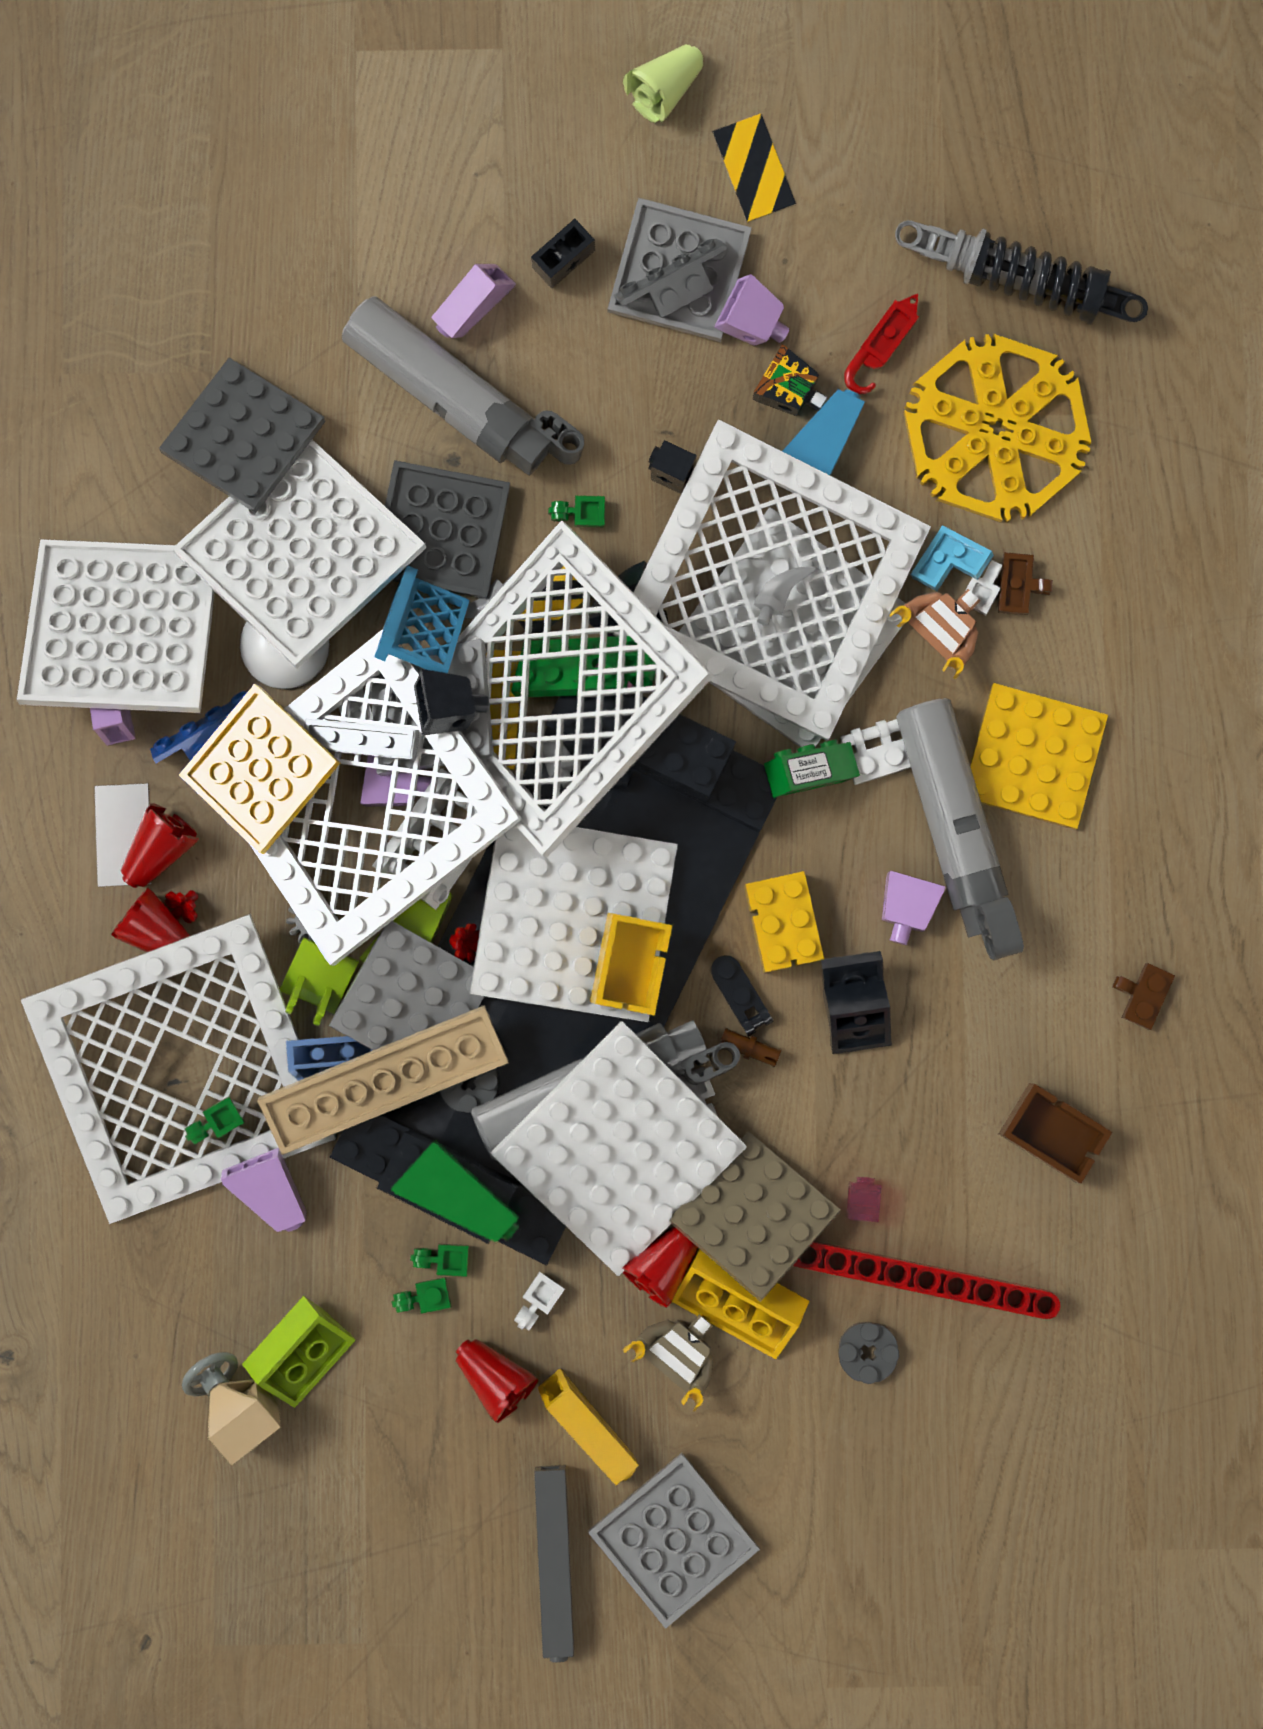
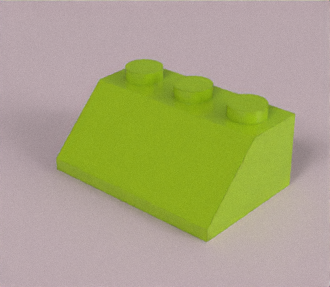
[242,1296,356,1408]

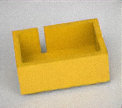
[744,871,824,973]
[590,913,672,1016]

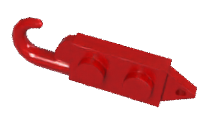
[844,294,919,394]

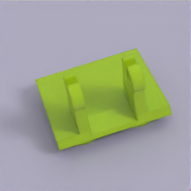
[279,937,359,1026]

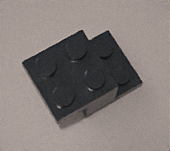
[821,951,892,1054]

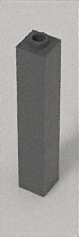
[534,1465,574,1662]

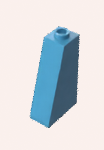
[782,389,865,476]

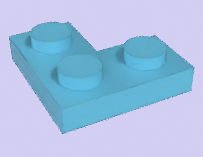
[910,525,994,591]

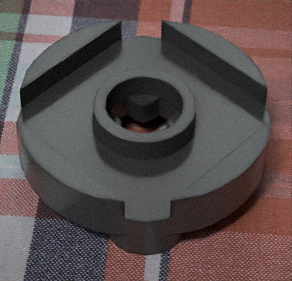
[440,1068,499,1113]
[838,1322,899,1384]

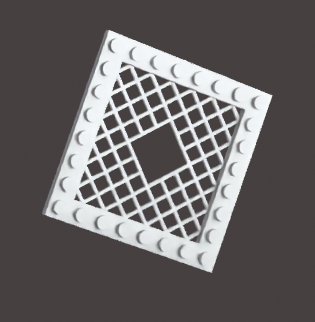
[613,419,931,741]
[457,520,713,858]
[250,630,522,966]
[21,914,337,1224]

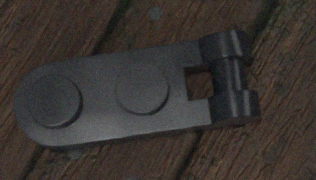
[711,955,774,1037]

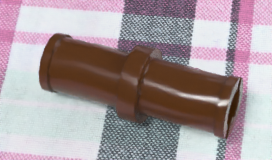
[719,1028,782,1068]

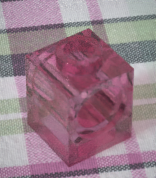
[846,1176,882,1222]

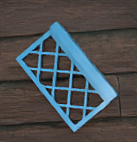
[374,566,470,673]

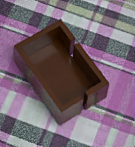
[998,1083,1113,1184]

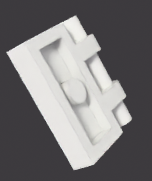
[840,719,911,785]

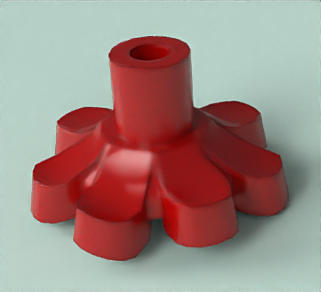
[165,890,199,923]
[449,924,480,963]

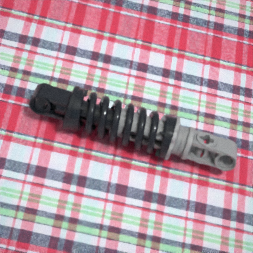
[895,220,1148,325]

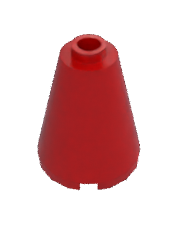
[120,803,199,888]
[111,887,191,952]
[622,1226,698,1308]
[456,1339,539,1423]

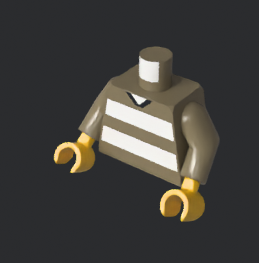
[623,1314,714,1411]

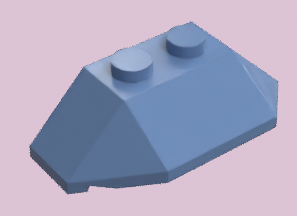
[286,1036,373,1081]

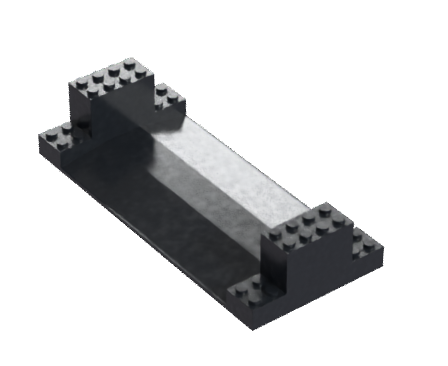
[329,687,777,1266]

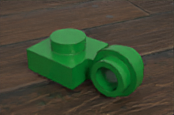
[548,496,605,528]
[185,1096,244,1145]
[410,1243,469,1277]
[391,1277,452,1314]

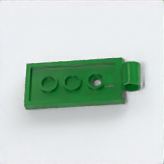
[511,636,656,697]

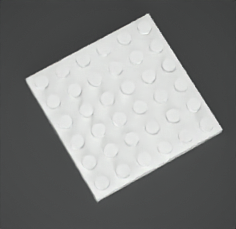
[172,440,426,669]
[679,507,906,747]
[17,539,215,713]
[470,825,677,1022]
[491,1021,747,1276]

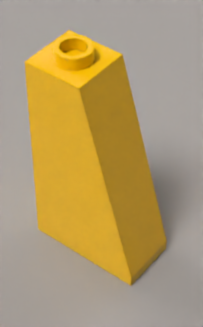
[537,1368,639,1485]

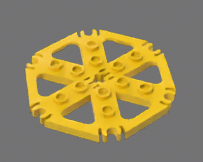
[904,334,1092,522]

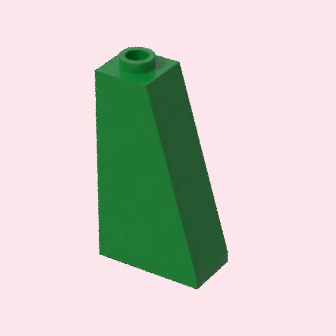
[391,1141,519,1243]

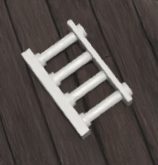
[372,768,477,910]

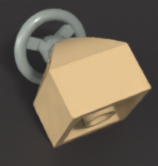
[182,1352,281,1466]

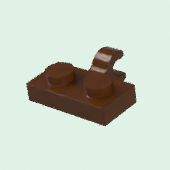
[998,552,1053,615]
[1112,963,1175,1030]

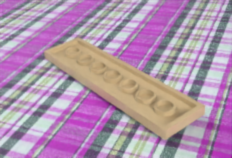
[257,1005,508,1155]

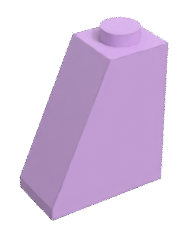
[431,264,516,338]
[221,1148,307,1232]

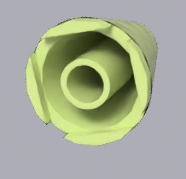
[623,44,703,123]

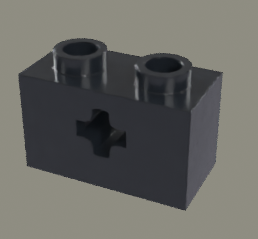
[531,218,595,289]
[648,440,697,494]

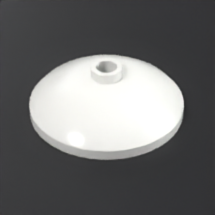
[240,622,329,689]

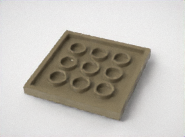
[669,1131,840,1302]

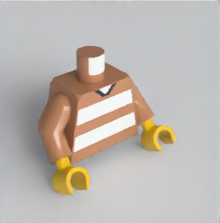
[889,589,980,679]

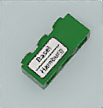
[764,739,860,798]

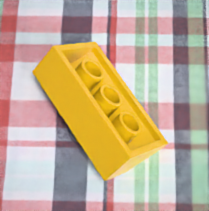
[672,1249,809,1360]

